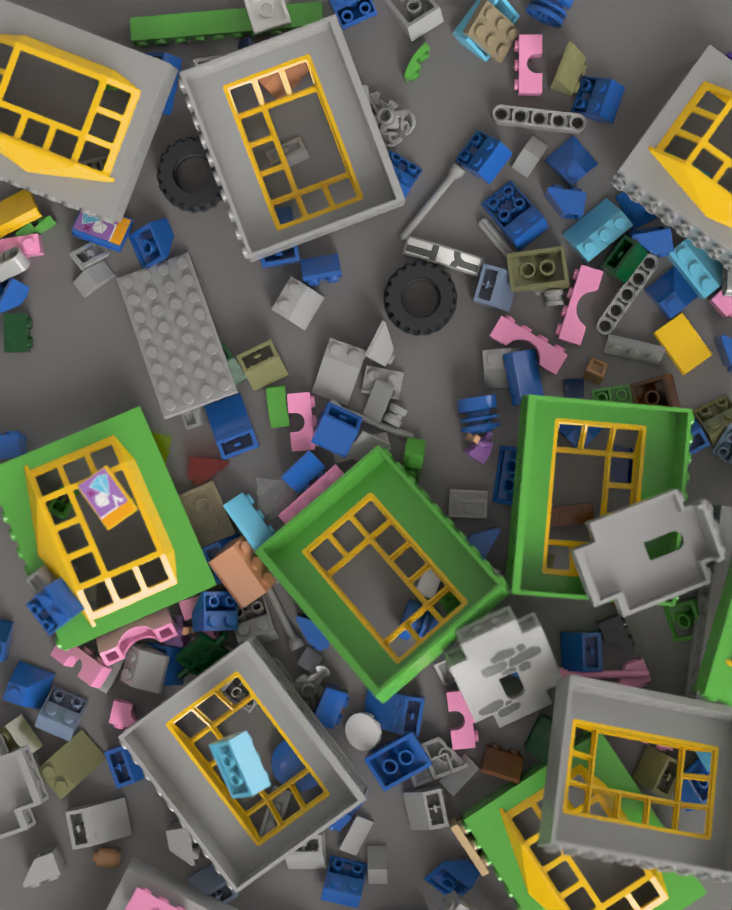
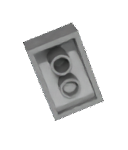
[383,0,444,42]
[312,338,367,406]

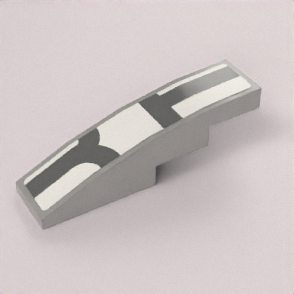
[402,235,484,277]

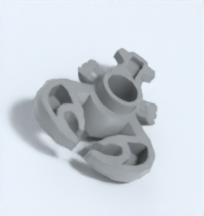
[369,91,416,147]
[290,664,330,712]

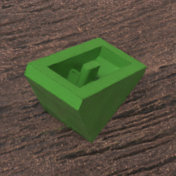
[48,484,80,519]

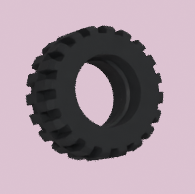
[156,136,223,213]
[384,261,457,336]

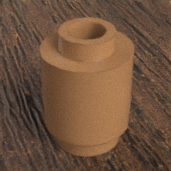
[93,847,121,869]

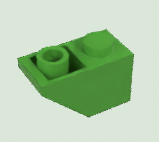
[402,437,426,483]

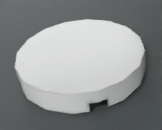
[345,712,382,751]

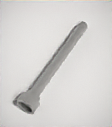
[400,163,465,240]
[330,399,415,439]
[266,587,305,651]

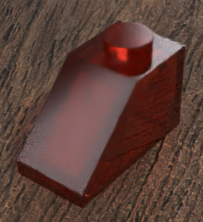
[187,456,230,485]

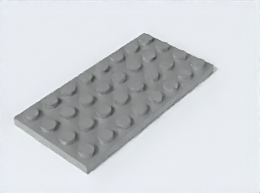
[117,252,238,419]

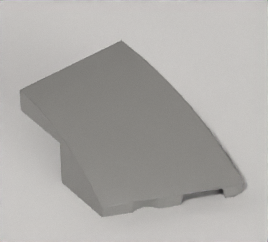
[410,737,469,788]

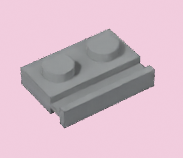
[361,365,404,400]
[448,489,488,519]

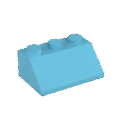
[452,0,520,62]
[562,198,633,264]
[666,238,723,300]
[223,492,276,551]
[209,731,271,799]

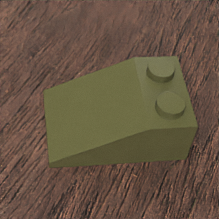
[549,41,588,97]
[506,246,569,292]
[38,729,106,799]

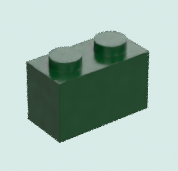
[3,313,34,353]

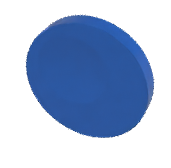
[271,739,318,791]

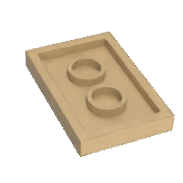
[448,817,489,876]

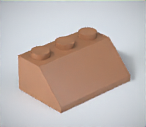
[258,31,309,100]
[208,535,277,609]

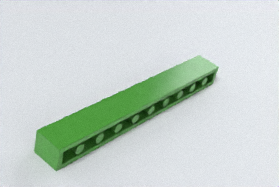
[130,1,323,47]

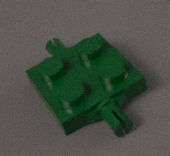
[175,632,229,680]

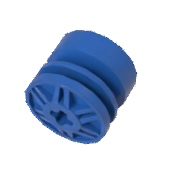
[525,0,574,28]
[456,394,501,434]
[397,599,440,644]

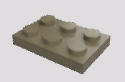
[463,0,521,63]
[178,480,236,548]

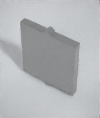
[347,430,390,461]

